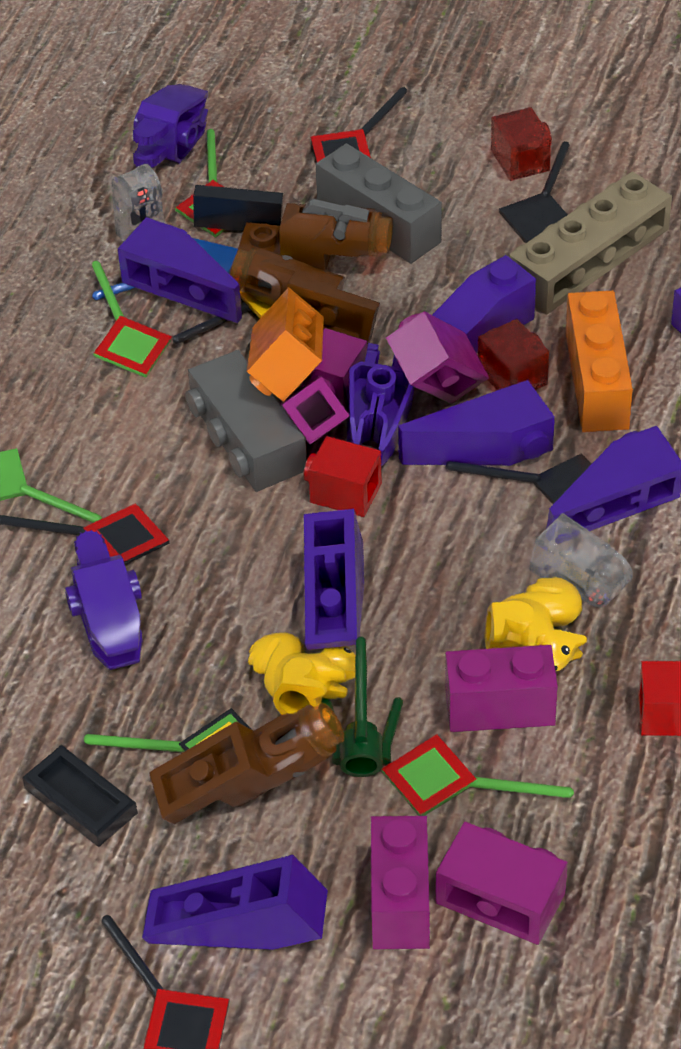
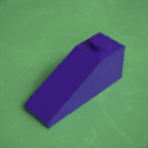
[118,217,242,323]
[432,255,536,353]
[398,380,555,466]
[545,425,681,546]
[304,509,364,650]
[142,855,328,950]

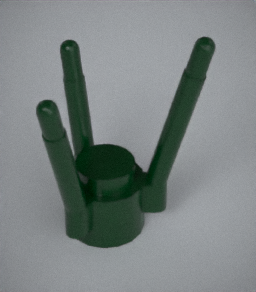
[321,636,403,777]

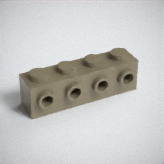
[509,171,672,315]

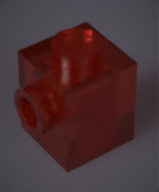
[491,107,552,181]
[478,318,549,390]

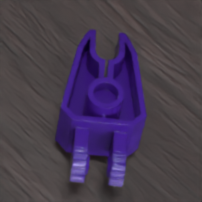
[133,84,208,169]
[346,343,415,467]
[65,530,143,670]

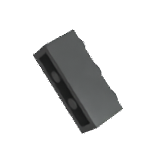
[315,143,442,264]
[185,350,307,492]

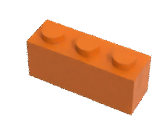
[247,287,324,402]
[565,290,633,432]

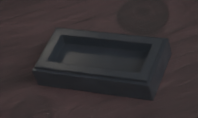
[193,185,283,231]
[22,745,138,847]

